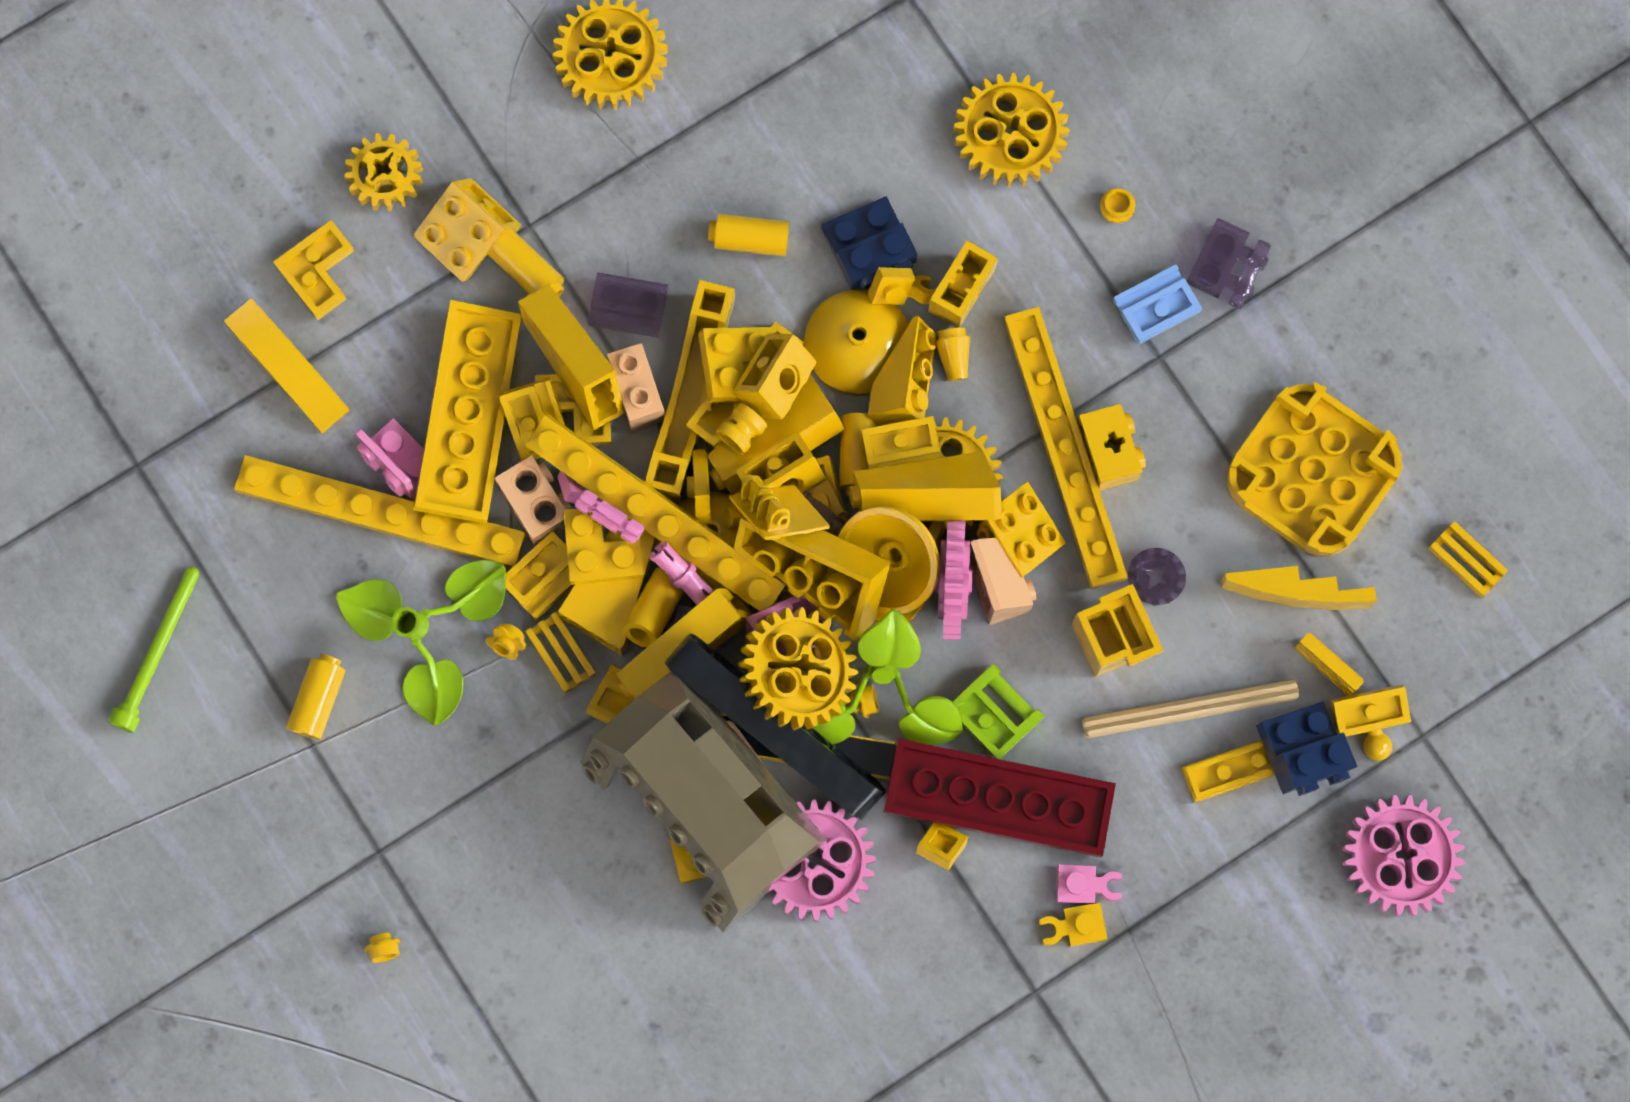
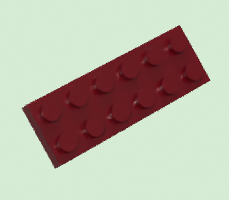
[883,738,1116,858]

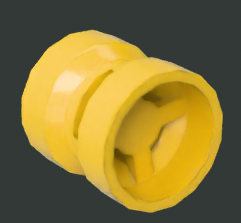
[716,403,767,455]

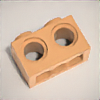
[607,343,665,432]
[494,456,573,547]

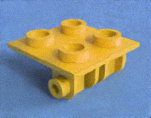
[729,474,830,540]
[977,481,1066,578]

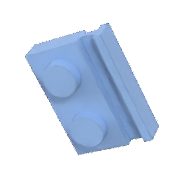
[1113,265,1202,345]

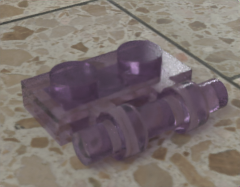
[1187,218,1271,309]

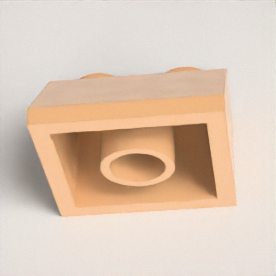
[969,538,1037,625]

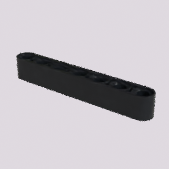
[665,633,886,820]

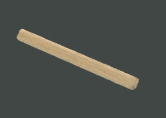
[1082,679,1299,738]

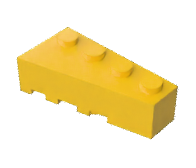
[733,516,891,641]

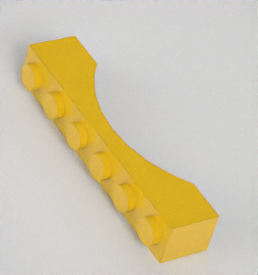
[645,280,735,503]

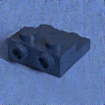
[821,196,918,290]
[1256,701,1358,796]

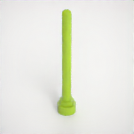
[107,567,200,733]

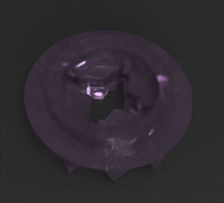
[1127,548,1186,607]

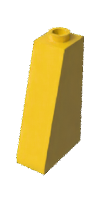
[518,284,625,430]
[707,374,845,495]
[849,451,1002,521]
[558,518,657,656]
[616,588,753,701]

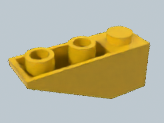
[868,316,937,426]

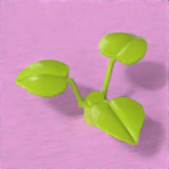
[336,560,506,726]
[813,608,964,745]

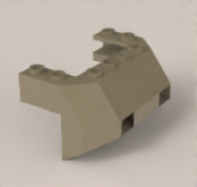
[580,672,828,932]

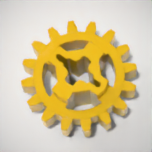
[344,133,423,212]

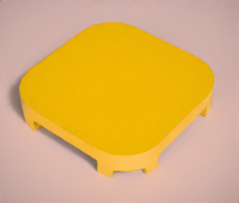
[1227,382,1403,557]

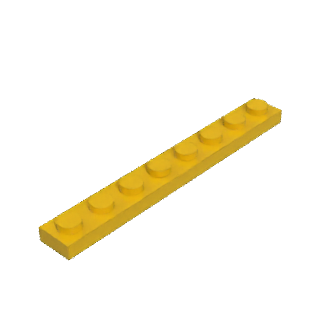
[1004,306,1128,590]
[525,415,787,611]
[234,455,526,568]

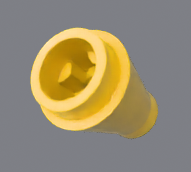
[935,327,970,381]

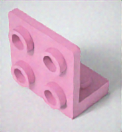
[355,418,424,501]

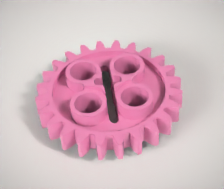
[936,520,972,640]
[1342,795,1465,917]
[766,799,876,922]

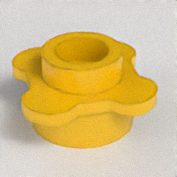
[485,623,526,660]

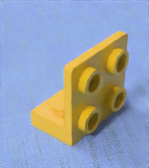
[414,178,522,282]

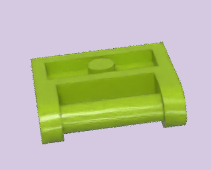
[953,664,1045,759]

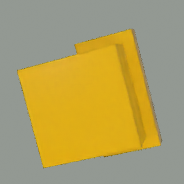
[1071,584,1164,677]

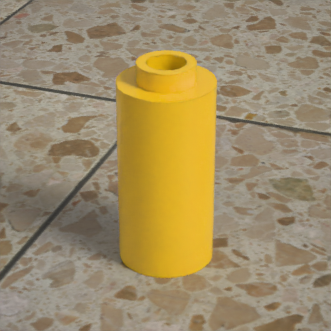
[708,213,790,257]
[488,229,564,297]
[839,413,877,497]
[623,567,684,647]
[286,654,346,741]

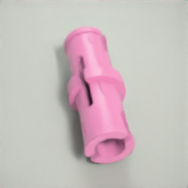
[649,541,714,606]

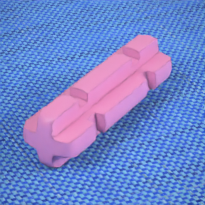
[575,490,644,544]

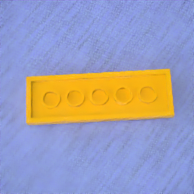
[413,300,521,524]

